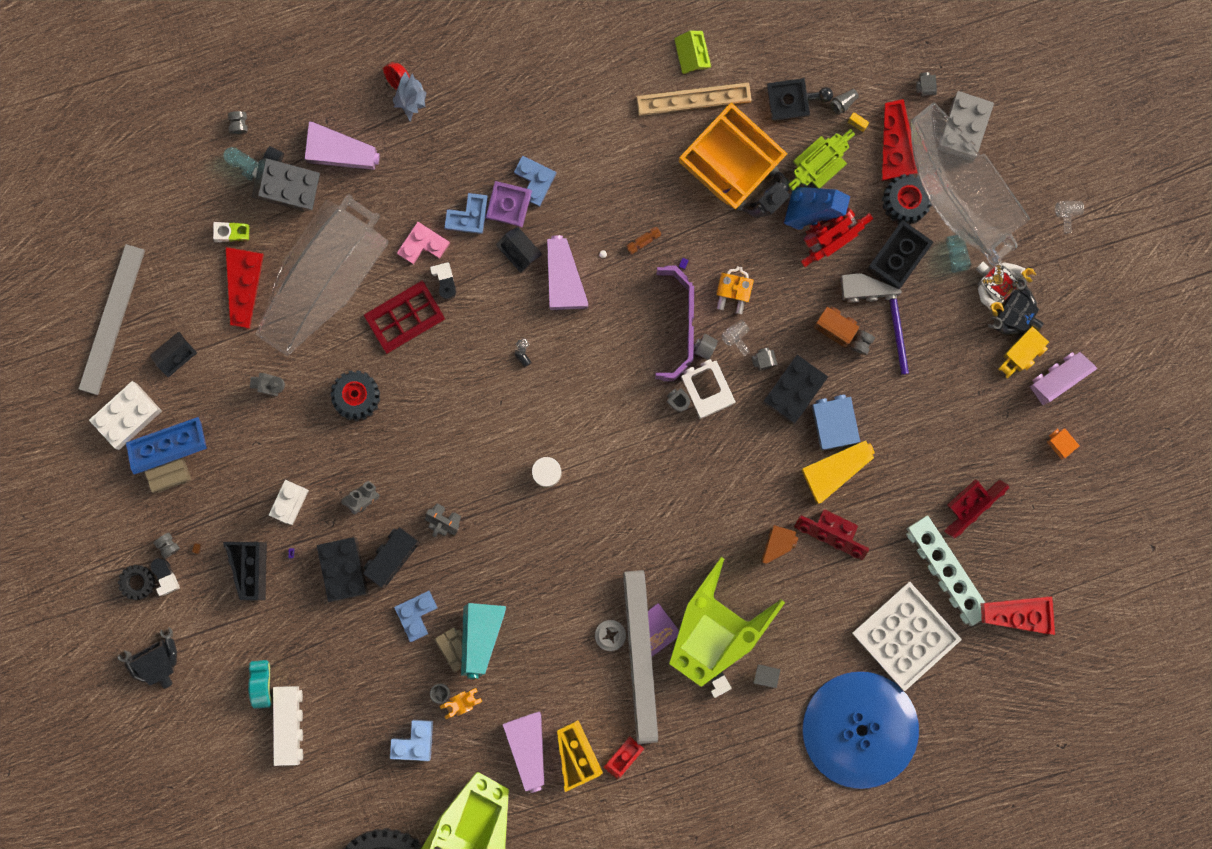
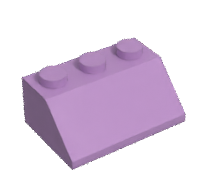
[1030,352,1097,405]

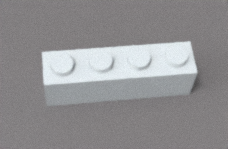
[273,686,303,766]

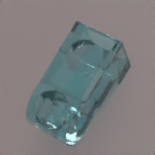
[224,147,258,181]
[946,234,971,273]

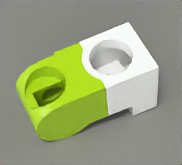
[213,222,249,242]

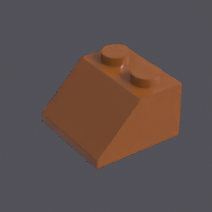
[813,306,859,348]
[761,525,798,564]

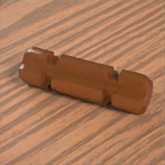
[626,227,661,254]

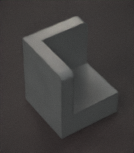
[753,665,781,688]

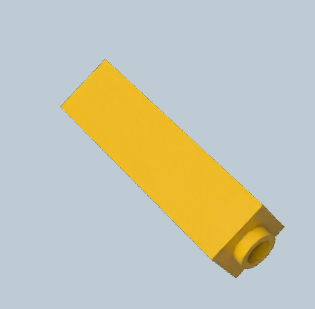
[801,441,875,504]

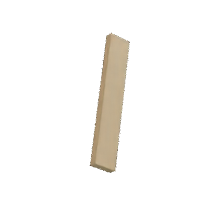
[636,83,751,116]

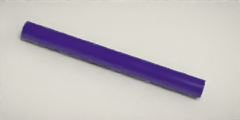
[889,299,909,375]

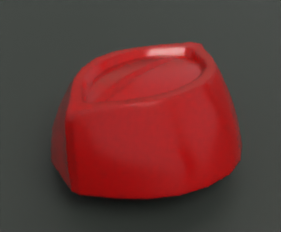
[382,62,410,90]

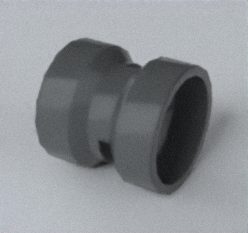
[228,111,248,134]
[850,330,875,355]
[153,533,180,559]
[430,684,450,703]

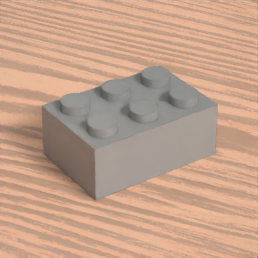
[937,91,994,161]

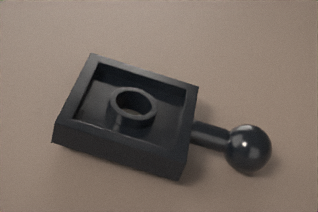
[767,78,833,122]

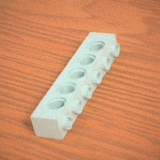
[906,516,985,626]

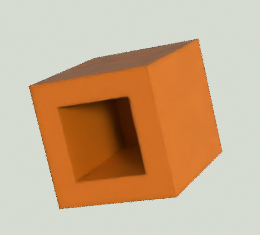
[1047,428,1080,459]

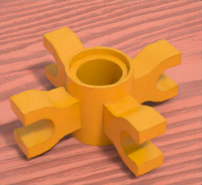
[440,688,482,719]

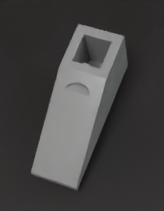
[840,274,902,303]

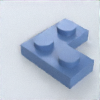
[514,156,557,207]
[445,193,488,234]
[394,591,438,642]

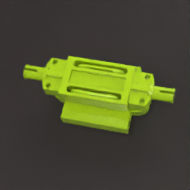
[788,129,855,190]

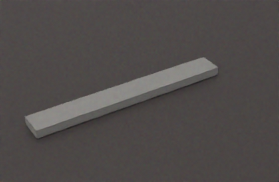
[79,244,145,395]

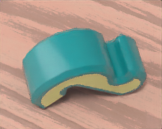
[248,660,273,709]

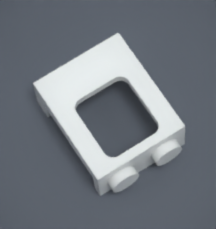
[681,359,735,419]
[269,480,309,525]

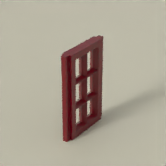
[364,280,446,354]

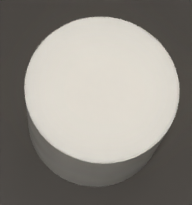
[532,457,561,487]

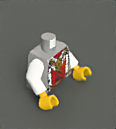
[976,261,1036,316]

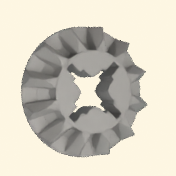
[595,620,626,651]

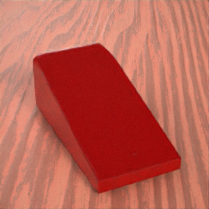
[604,736,644,780]

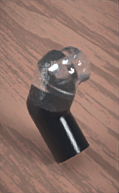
[514,338,532,368]

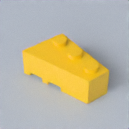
[557,720,603,792]

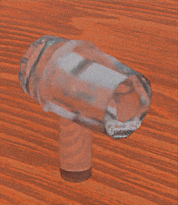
[1055,200,1084,233]
[721,320,750,356]

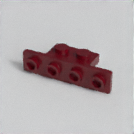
[944,479,1010,539]
[794,509,869,560]

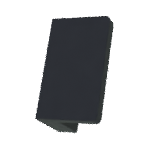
[496,227,542,273]
[150,332,197,378]

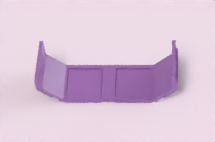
[655,266,694,381]

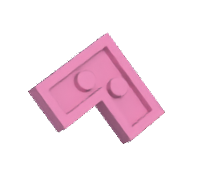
[397,222,450,265]

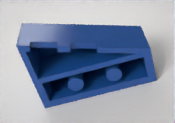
[784,187,850,230]

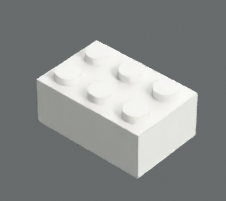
[89,381,162,450]

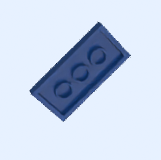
[126,417,207,474]

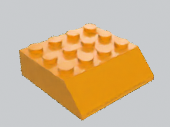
[679,102,788,210]

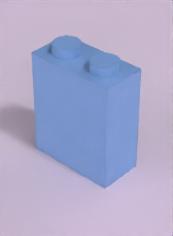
[812,395,860,451]

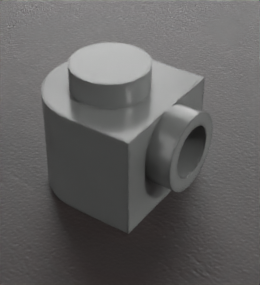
[916,72,937,97]
[693,333,718,360]
[751,347,778,371]
[667,388,690,412]

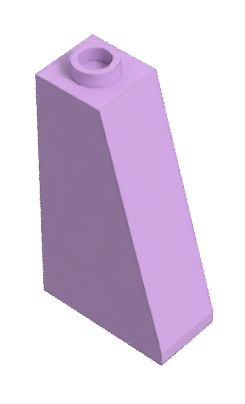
[305,122,380,170]
[547,236,588,310]
[503,711,544,793]

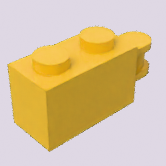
[998,327,1049,379]

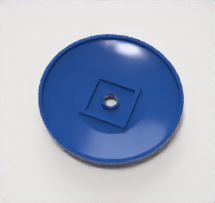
[803,672,919,789]

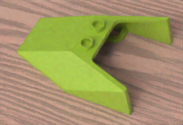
[669,556,785,687]
[421,772,509,849]

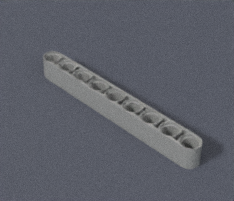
[623,570,658,744]

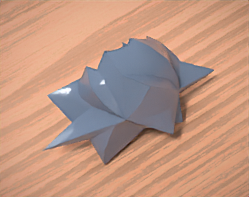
[393,72,427,122]

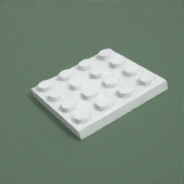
[852,582,962,691]

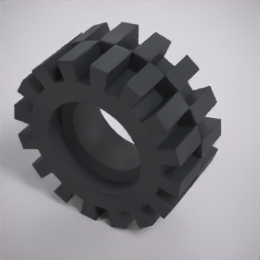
[118,565,155,600]

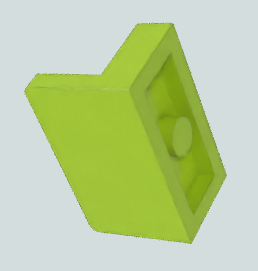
[674,31,711,74]

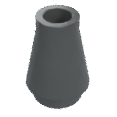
[830,89,859,115]

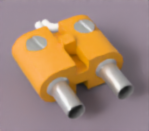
[716,266,754,314]

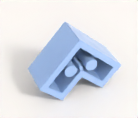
[390,720,433,761]

